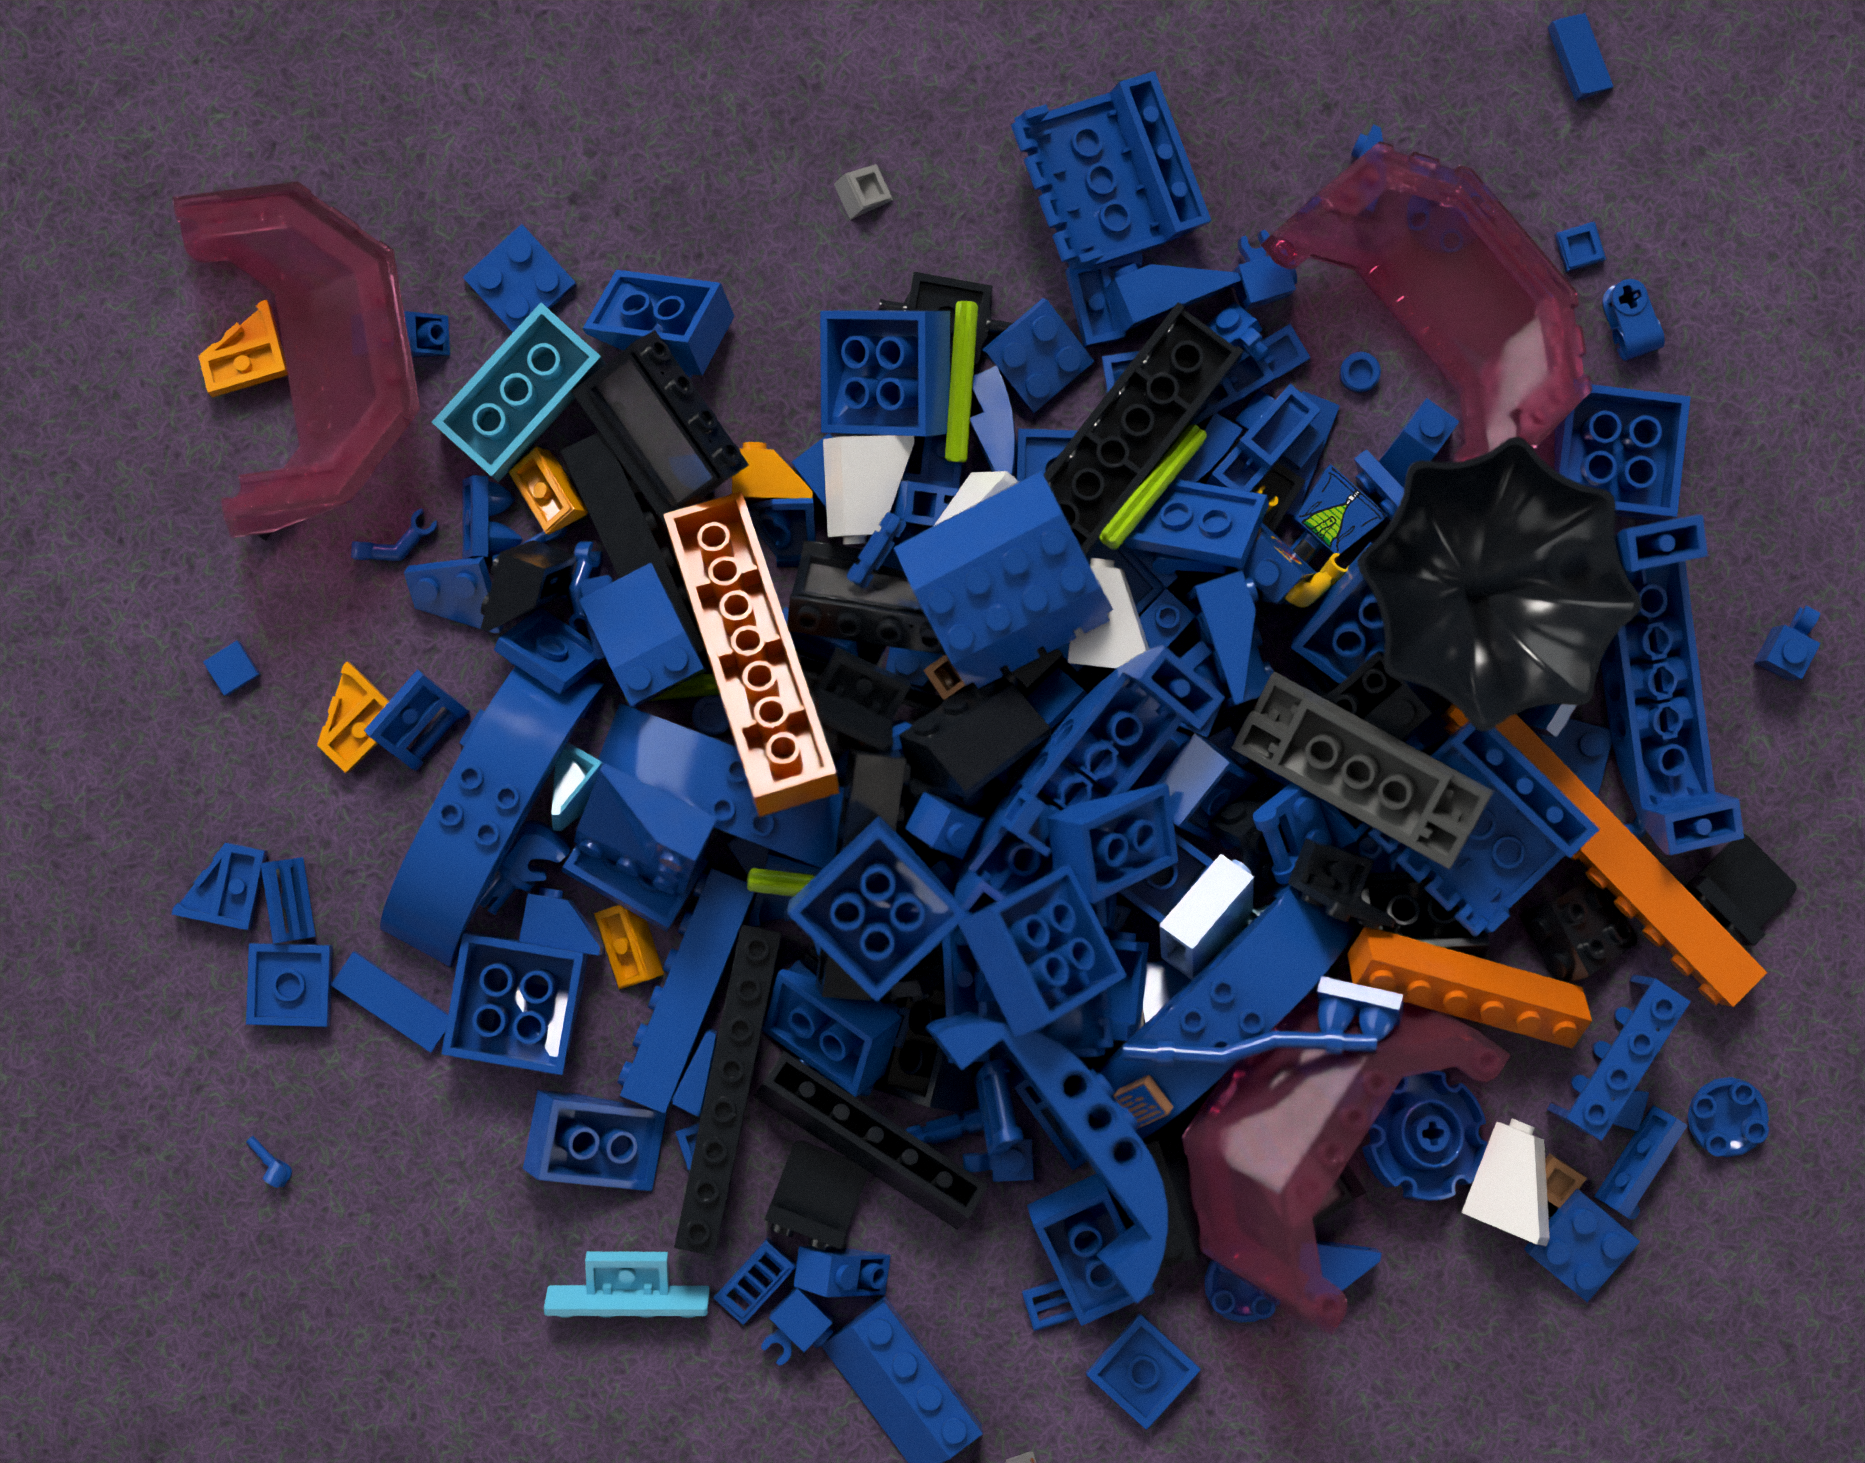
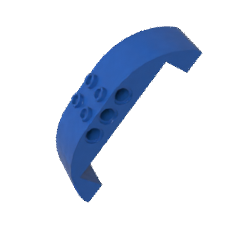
[1601,514,1744,855]
[954,645,1225,919]
[380,666,605,967]
[598,703,896,869]
[1067,884,1357,1146]
[925,1014,1168,1303]

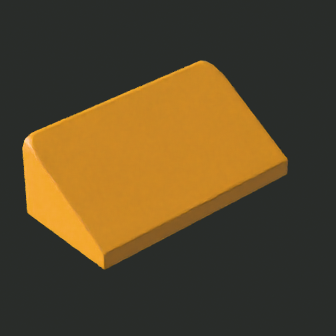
[508,447,588,535]
[594,905,664,989]

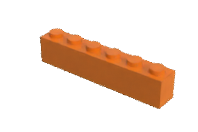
[1347,926,1592,1048]

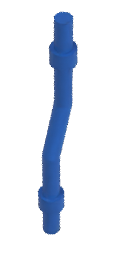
[1123,1029,1377,1067]

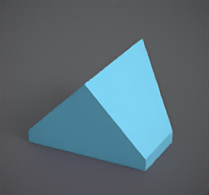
[551,743,603,831]

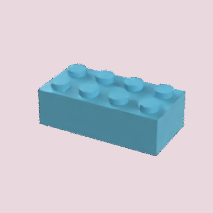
[431,303,606,482]

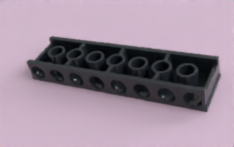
[1044,302,1244,559]

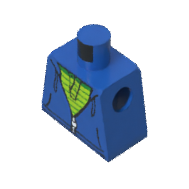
[1290,464,1387,564]

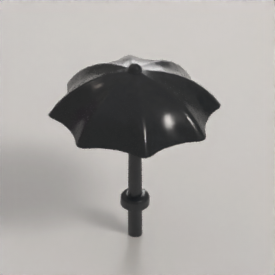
[1357,436,1641,732]

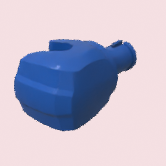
[480,820,571,915]

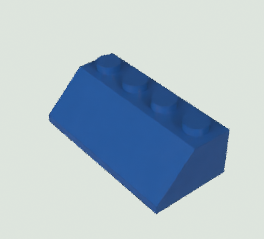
[821,1295,983,1463]

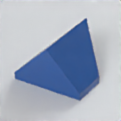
[746,498,817,567]

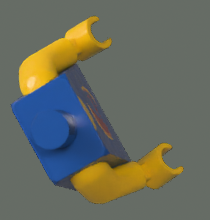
[1237,486,1349,607]

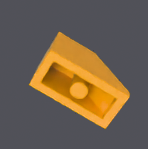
[732,442,814,502]

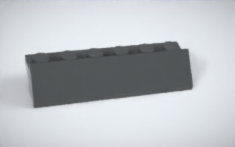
[1232,672,1494,869]

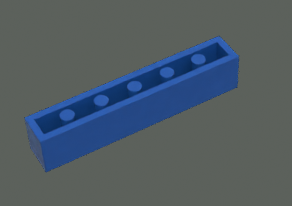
[617,868,756,1114]

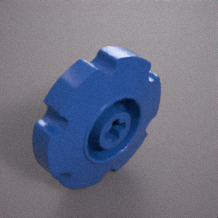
[1361,1069,1488,1202]

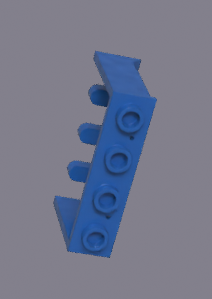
[1547,974,1691,1141]

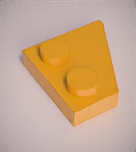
[198,299,289,398]
[317,661,389,774]

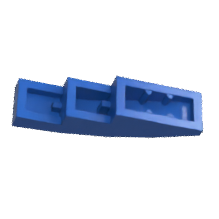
[1190,324,1311,426]

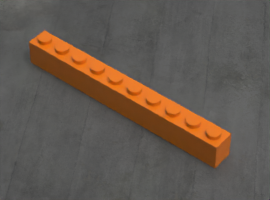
[1440,704,1767,1007]

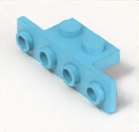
[544,1251,710,1318]

